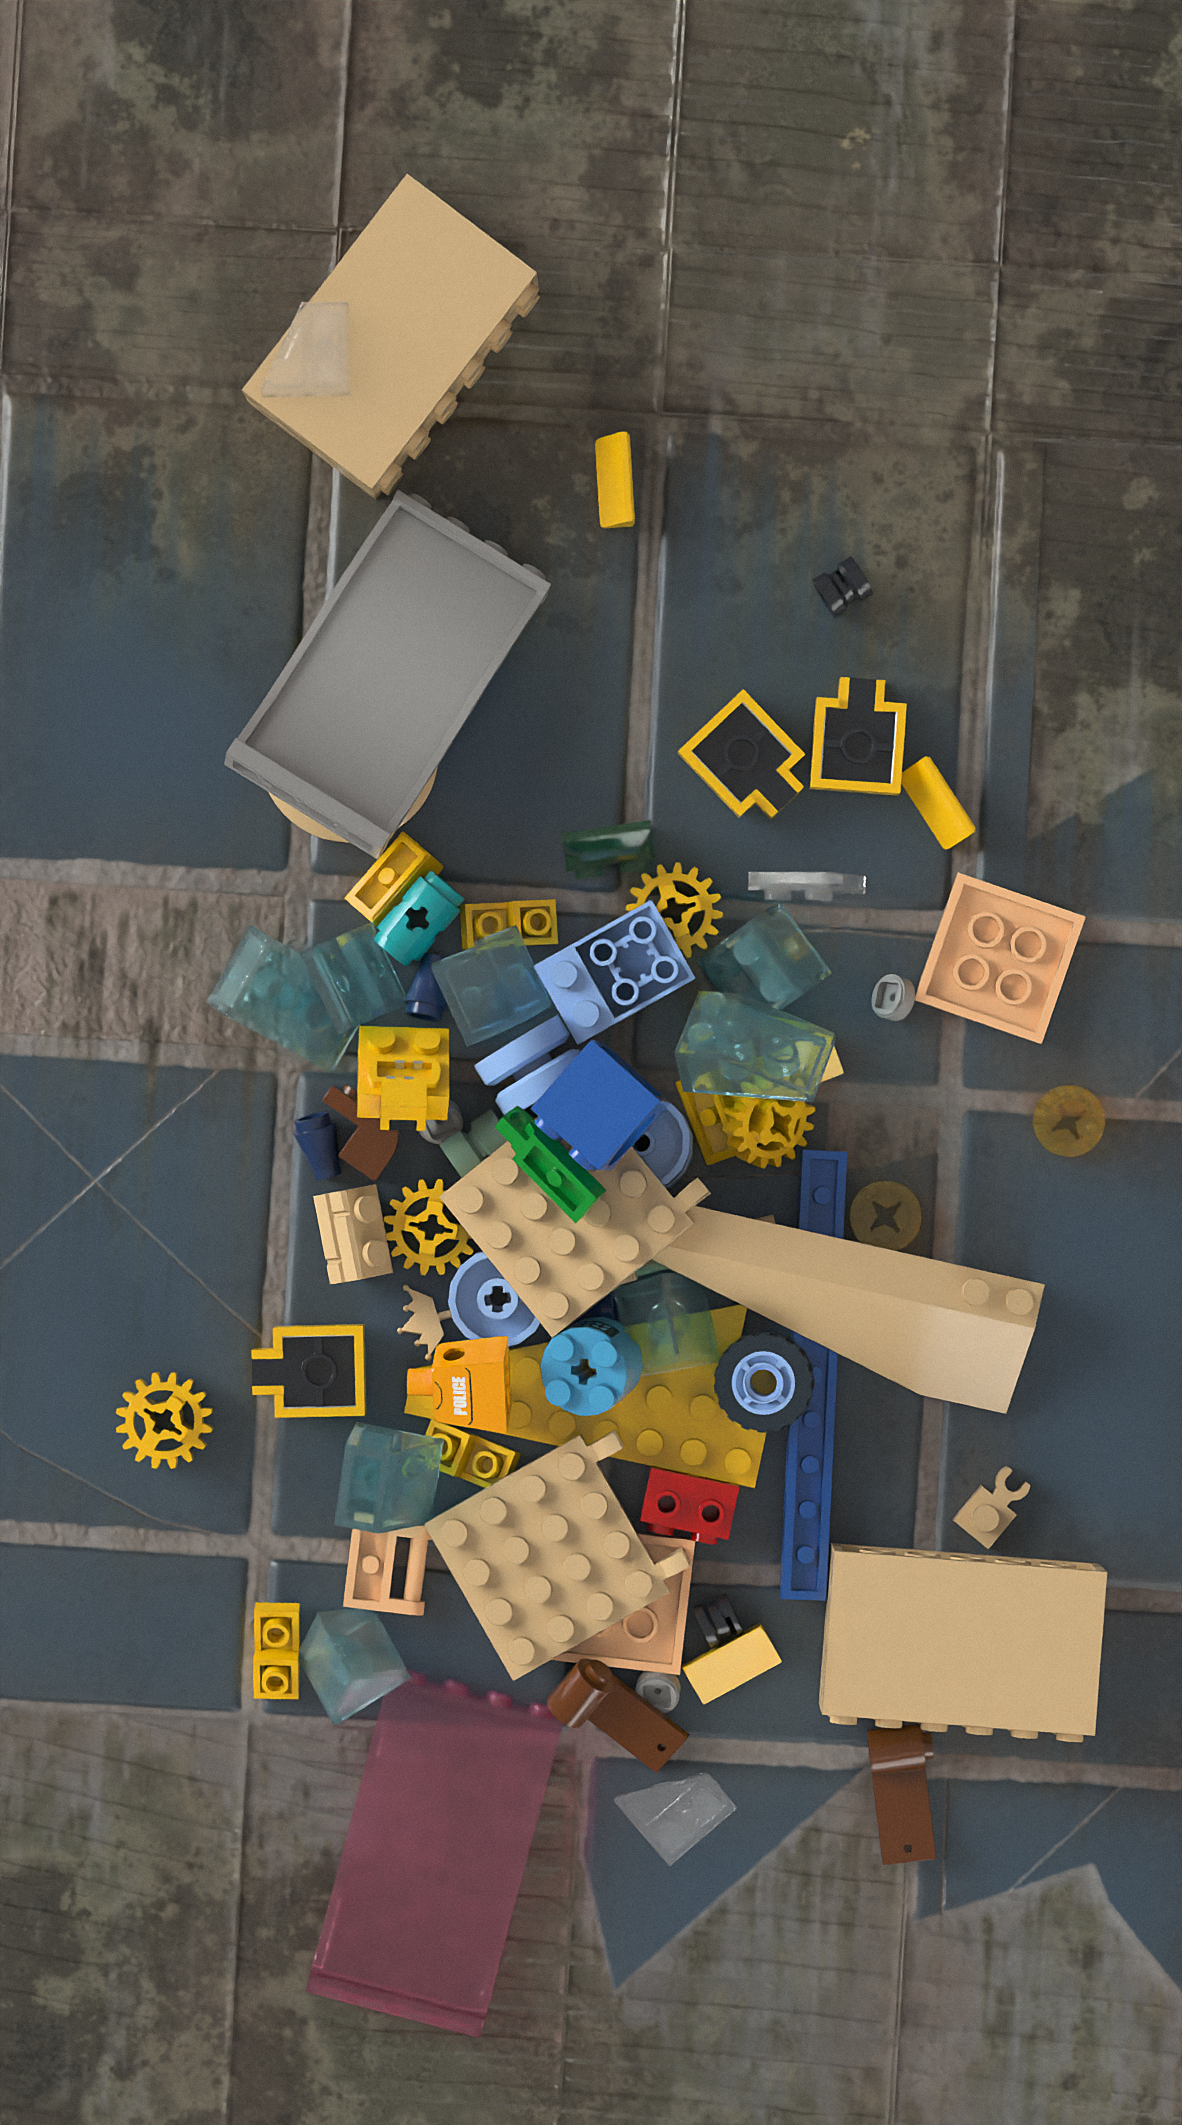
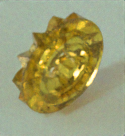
[1032,1085,1105,1157]
[850,1181,922,1251]

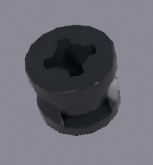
[693,1593,744,1648]

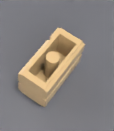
[313,1184,393,1284]

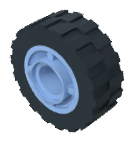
[714,1331,815,1433]

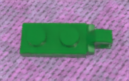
[495,1105,607,1224]

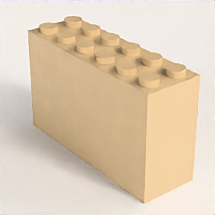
[242,174,540,500]
[819,1543,1107,1742]

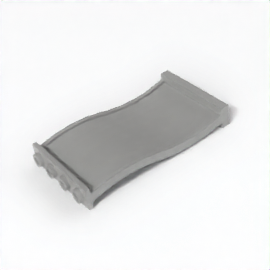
[224,490,551,859]

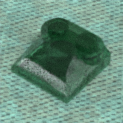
[561,820,655,880]

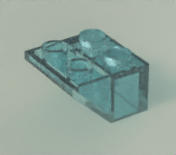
[697,900,832,1033]
[334,1422,444,1534]

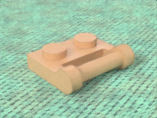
[343,1516,433,1616]

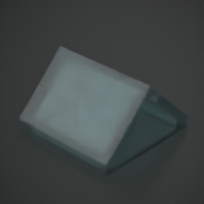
[615,1273,720,1377]
[299,1608,411,1726]

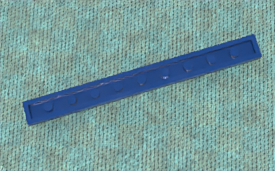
[779,1149,847,1601]

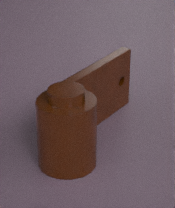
[547,1658,689,1773]
[867,1724,936,1865]

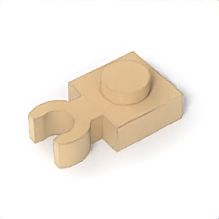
[953,1466,1031,1549]

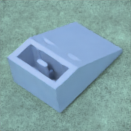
[534,900,696,1045]

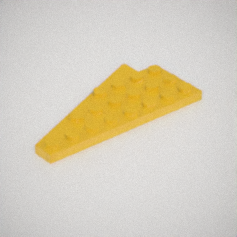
[404,1304,777,1488]

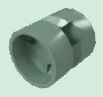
[439,1108,507,1178]

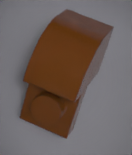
[322,1084,400,1181]

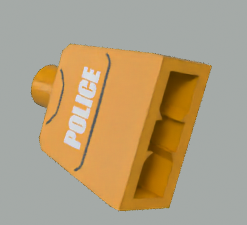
[407,1336,512,1433]

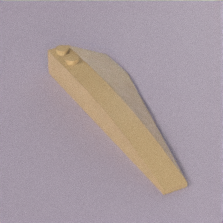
[652,1206,1045,1414]

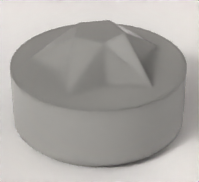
[871,974,915,1021]
[419,1100,463,1144]
[635,1671,681,1714]

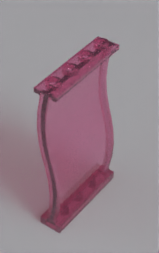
[306,1668,563,2038]

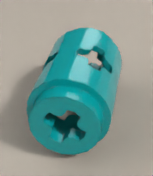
[373,870,465,967]

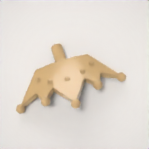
[397,1285,452,1361]

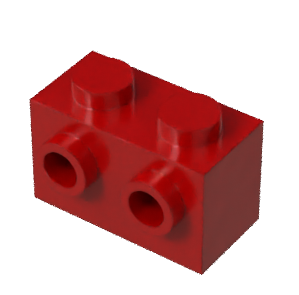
[640,1466,739,1545]

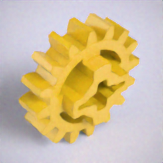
[626,862,723,958]
[722,1069,815,1169]
[383,1179,474,1276]
[116,1371,214,1469]

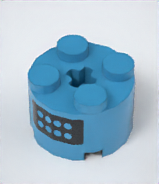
[540,1317,643,1416]

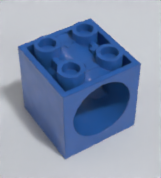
[531,1039,671,1171]

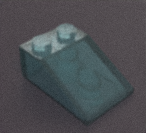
[206,924,376,1073]
[674,991,836,1102]

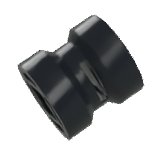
[812,556,873,618]

